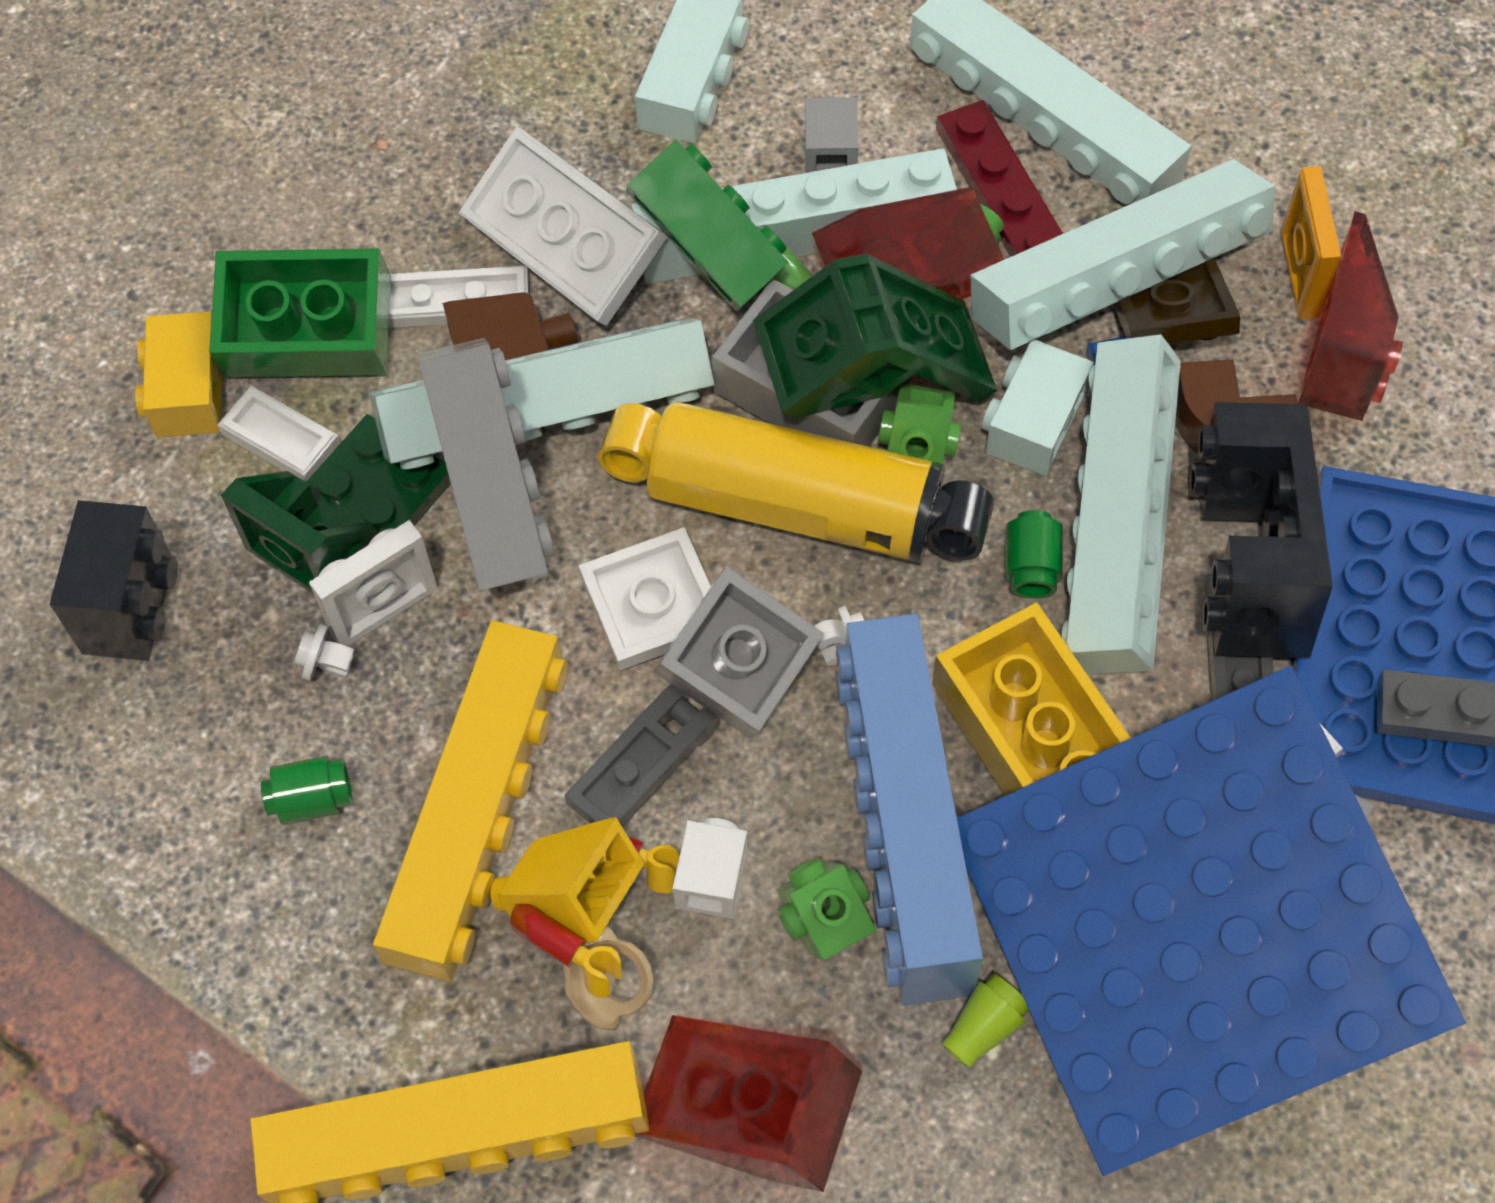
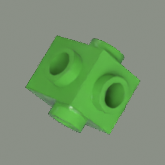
[878,383,961,464]
[776,858,877,961]

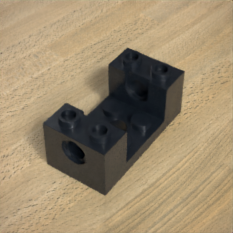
[1190,402,1333,659]

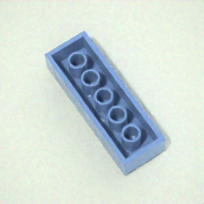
[835,614,983,1006]

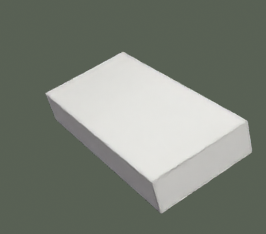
[217,386,340,482]

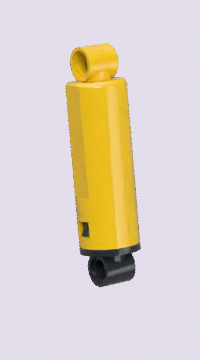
[597,402,994,563]

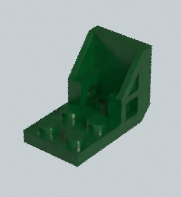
[753,254,998,418]
[221,414,451,594]

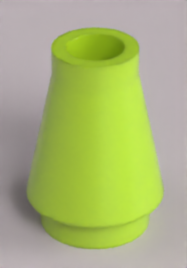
[941,974,1029,1069]

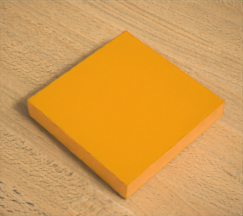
[1280,166,1341,320]

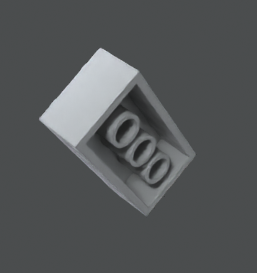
[417,338,555,591]

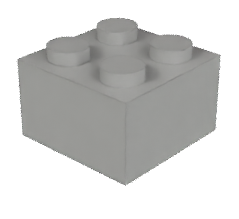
[653,566,825,738]

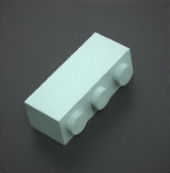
[635,0,749,144]

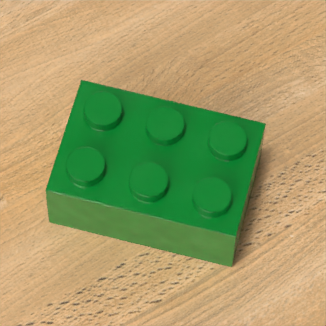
[209,248,391,377]

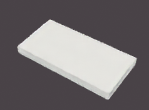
[459,126,668,326]

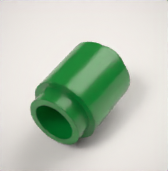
[1005,510,1063,599]
[261,755,353,825]

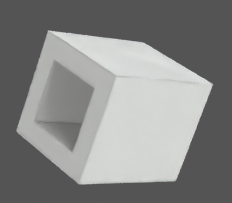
[673,818,748,919]

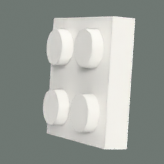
[309,520,438,646]
[578,527,711,671]

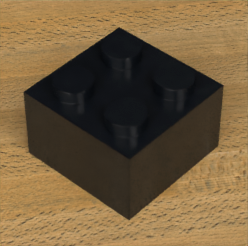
[49,500,178,661]

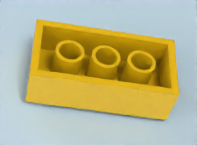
[932,602,1131,796]

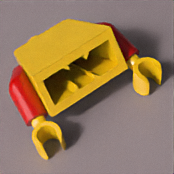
[490,817,680,998]

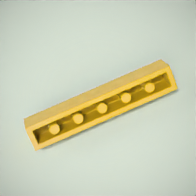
[373,620,568,982]
[250,1041,650,1203]

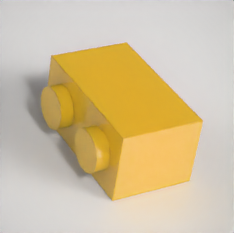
[135,311,223,438]

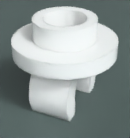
[815,605,864,666]
[294,623,354,681]

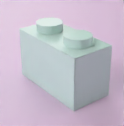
[981,339,1094,477]

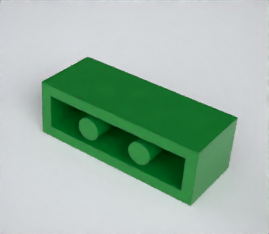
[626,139,789,312]

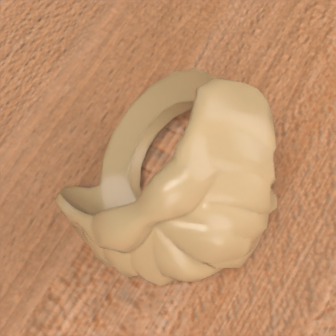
[563,926,654,1030]

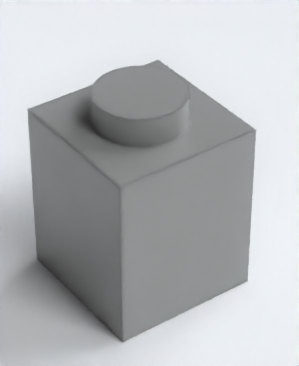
[805,96,858,173]

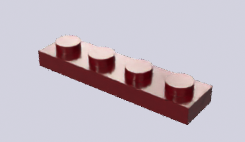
[936,99,1063,257]

